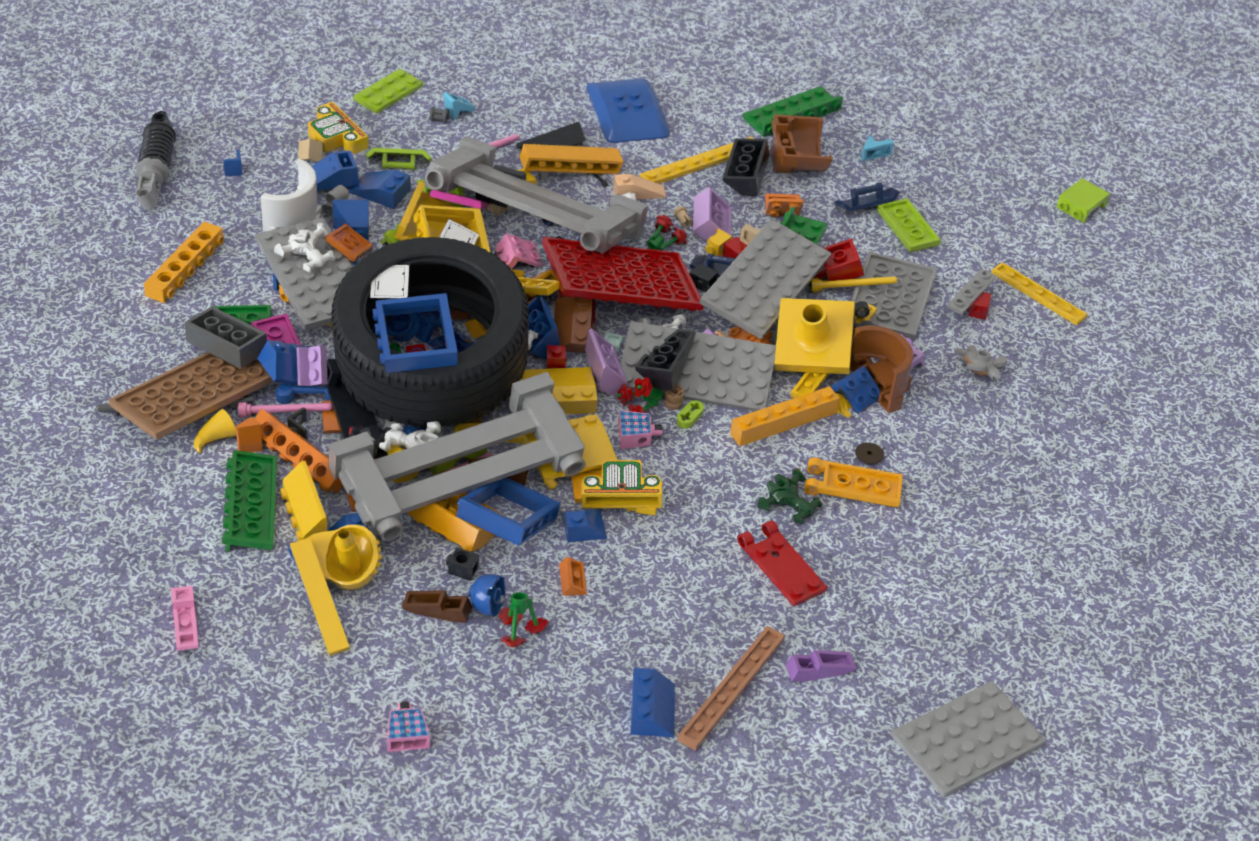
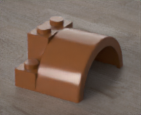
[770,115,833,173]
[850,325,913,414]

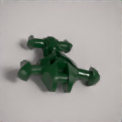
[757,468,823,524]

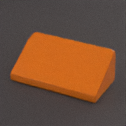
[236,417,263,453]
[559,557,587,596]

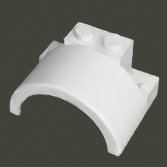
[261,159,323,232]

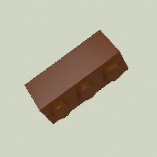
[554,296,592,353]

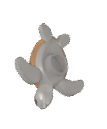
[955,345,1007,380]

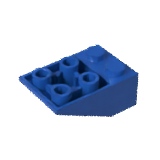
[312,150,358,192]

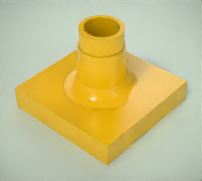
[774,298,855,374]

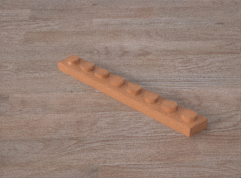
[677,626,785,751]

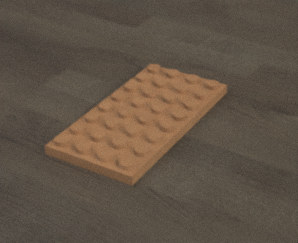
[109,352,274,440]

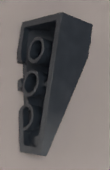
[515,121,586,148]

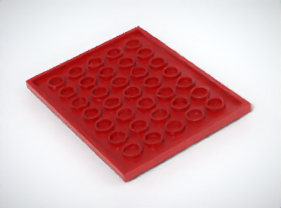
[542,237,704,311]

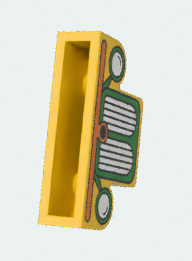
[308,101,369,154]
[582,460,662,508]

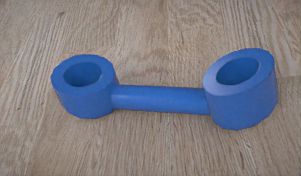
[276,383,330,404]

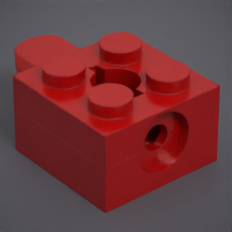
[814,238,864,281]

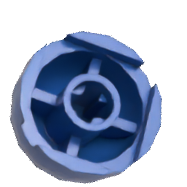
[468,574,506,616]

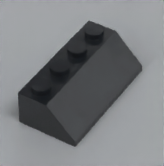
[723,138,770,196]

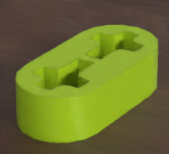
[676,400,704,429]

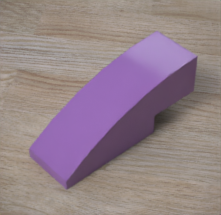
[785,650,856,682]

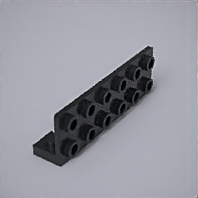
[325,359,388,459]

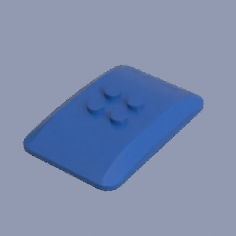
[587,78,670,143]

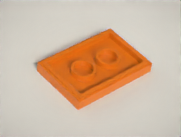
[324,224,373,262]

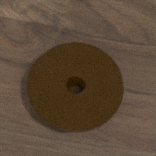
[855,443,884,464]

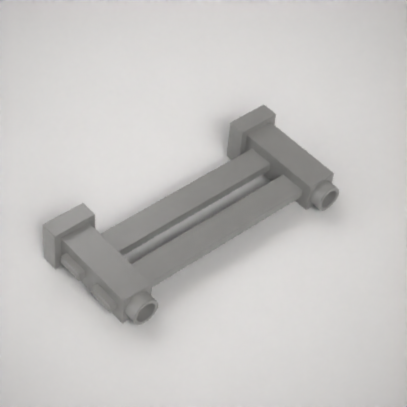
[425,136,649,253]
[328,372,586,541]

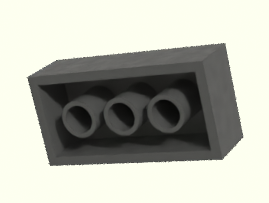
[185,306,267,369]

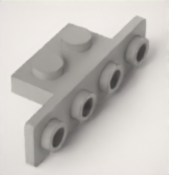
[947,269,996,314]

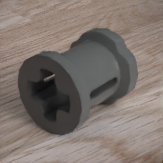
[429,106,449,123]

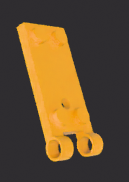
[804,457,903,508]

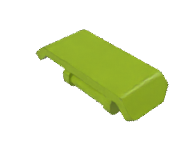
[365,148,433,170]

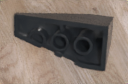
[635,329,696,391]

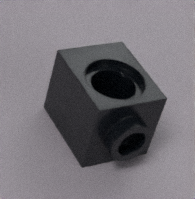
[689,264,718,293]
[446,547,479,581]

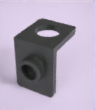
[287,407,308,441]

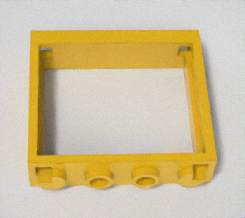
[414,205,490,252]

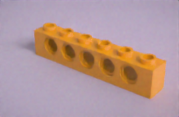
[144,221,224,303]

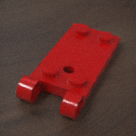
[737,520,828,607]

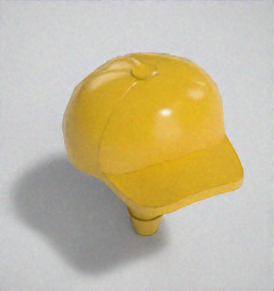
[308,525,382,590]

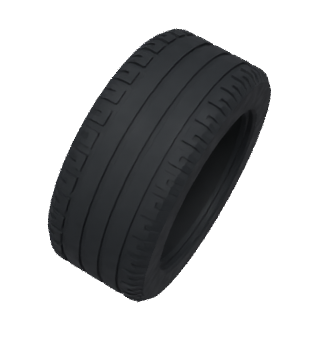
[331,237,529,428]

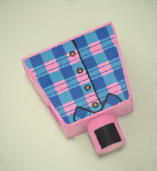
[618,410,662,449]
[387,701,430,752]

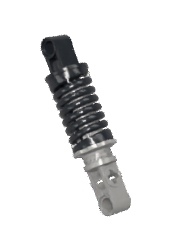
[136,111,176,210]

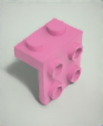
[495,234,543,269]

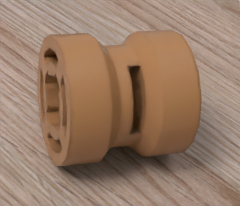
[664,385,684,410]

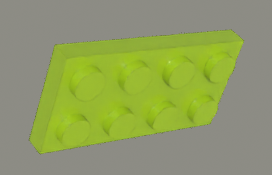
[353,68,423,114]
[877,198,941,252]

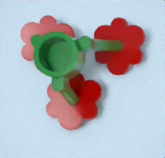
[498,592,549,647]

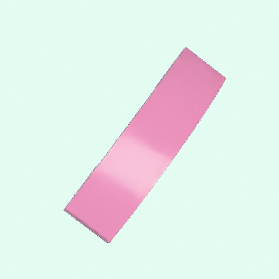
[171,586,199,651]

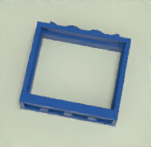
[373,293,458,373]
[456,478,561,546]

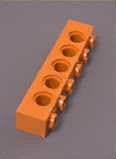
[254,408,343,493]

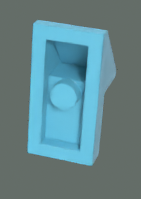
[443,92,476,119]
[861,135,894,161]

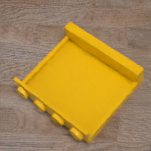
[394,181,470,241]

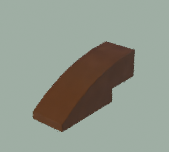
[401,590,472,623]

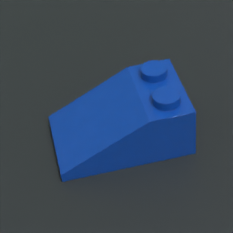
[348,170,411,209]

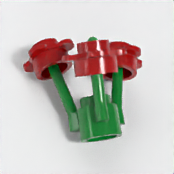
[646,215,687,251]
[617,378,663,413]

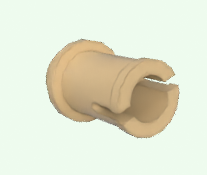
[674,206,693,227]

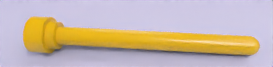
[811,276,898,293]

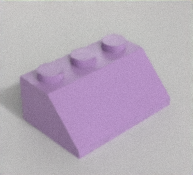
[693,187,731,240]
[585,328,628,396]

